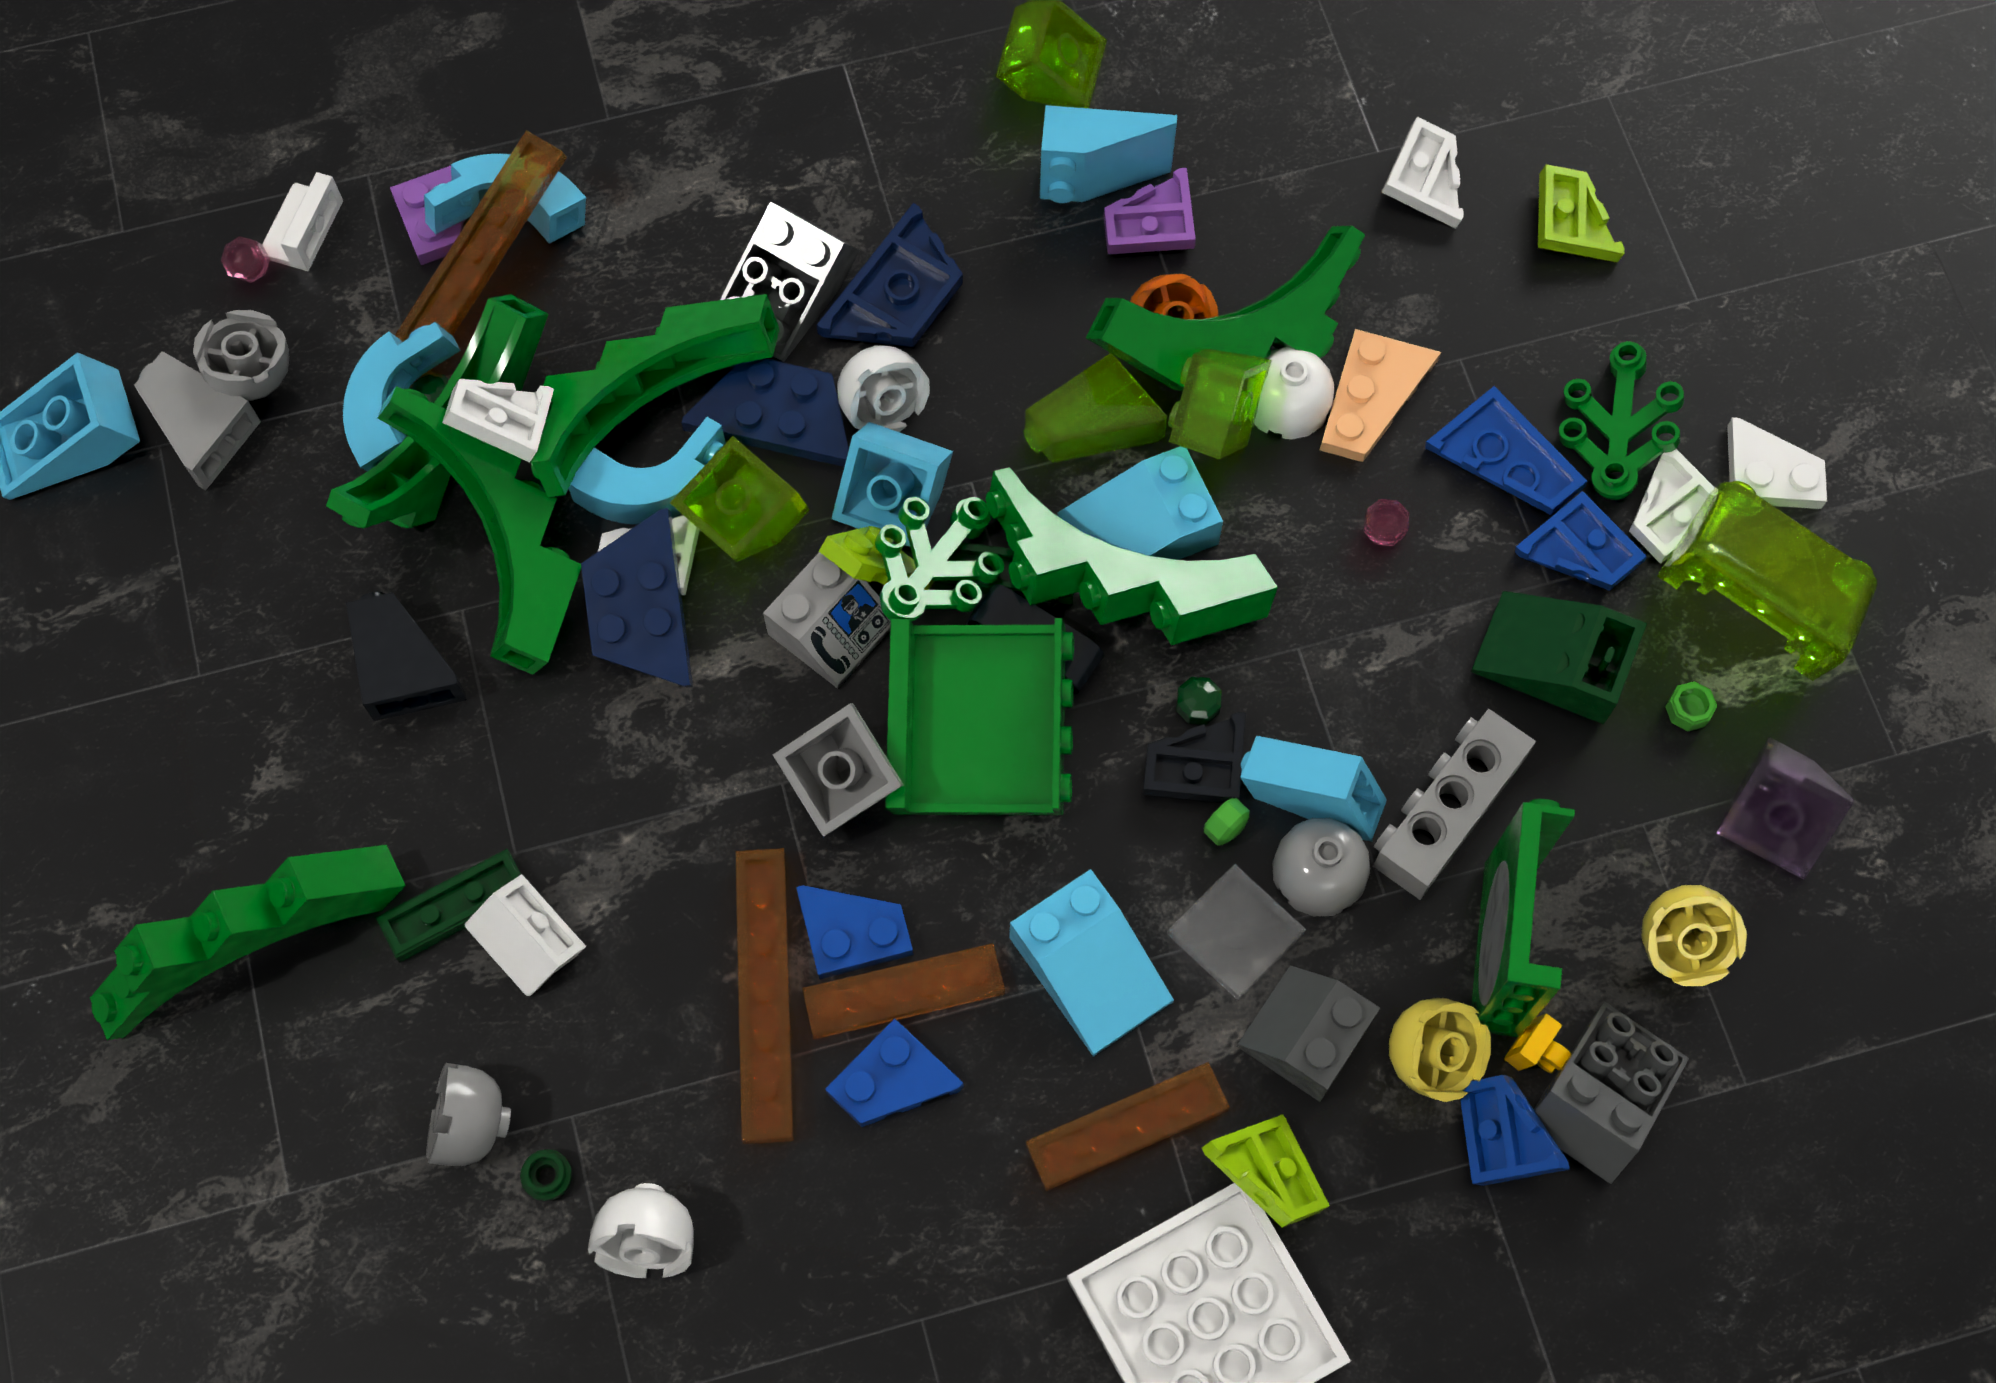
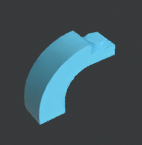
[424,154,586,244]
[343,322,461,471]
[568,417,726,524]

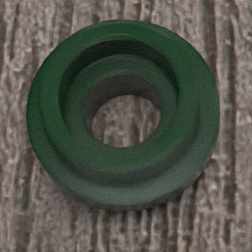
[520,1149,572,1201]

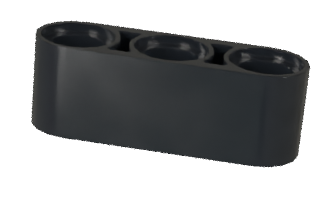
[966,584,1104,694]

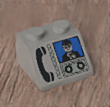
[763,552,891,689]

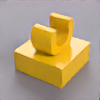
[1504,1013,1571,1073]

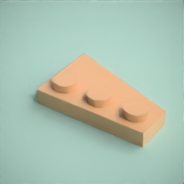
[1320,329,1441,462]

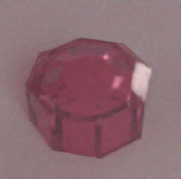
[221,237,270,283]
[1364,499,1409,546]

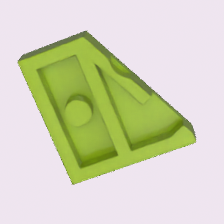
[1538,164,1625,262]
[819,526,934,590]
[1202,1114,1330,1228]

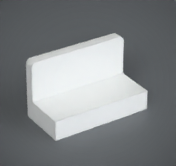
[259,172,343,271]
[465,874,586,996]

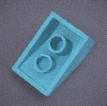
[1040,105,1177,203]
[0,352,140,500]
[1057,444,1223,560]
[1010,869,1174,1057]

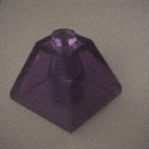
[1716,737,1854,880]

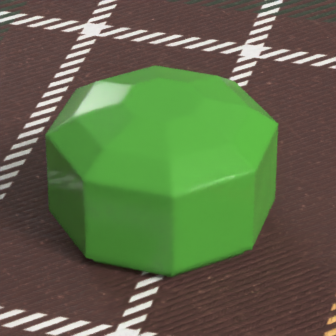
[1665,681,1717,731]
[1204,798,1250,846]

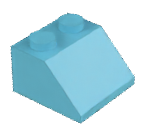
[831,422,953,547]

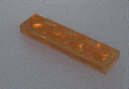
[802,943,1005,1039]
[1025,1062,1230,1191]

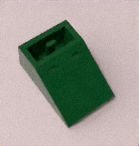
[1471,591,1647,724]

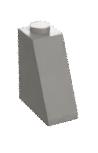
[134,351,261,490]

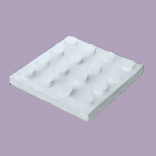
[1067,1183,1351,1383]

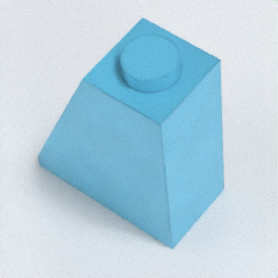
[1240,736,1387,842]

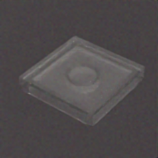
[1167,864,1306,1001]

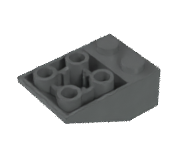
[720,202,860,362]
[1534,1001,1689,1184]

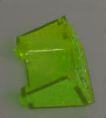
[1657,481,1878,681]

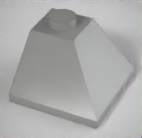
[773,703,904,837]

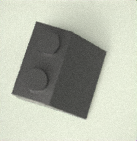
[1237,965,1380,1102]

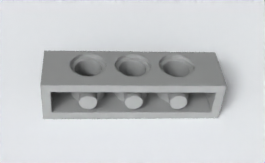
[1373,708,1536,900]

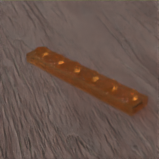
[395,130,567,376]
[736,848,794,1144]

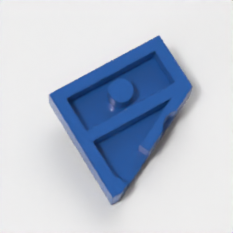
[1515,491,1646,591]
[796,885,914,980]
[825,1018,964,1127]
[1460,1075,1570,1186]

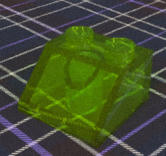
[996,0,1107,108]
[1168,349,1272,459]
[670,436,810,562]

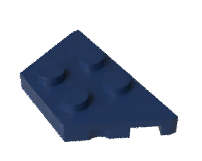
[817,203,963,347]
[681,359,849,467]
[581,508,693,687]

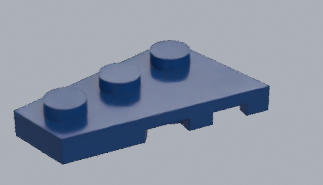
[1425,386,1587,515]

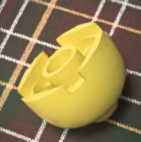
[1641,885,1747,986]
[1389,998,1491,1102]

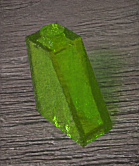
[1024,353,1167,463]

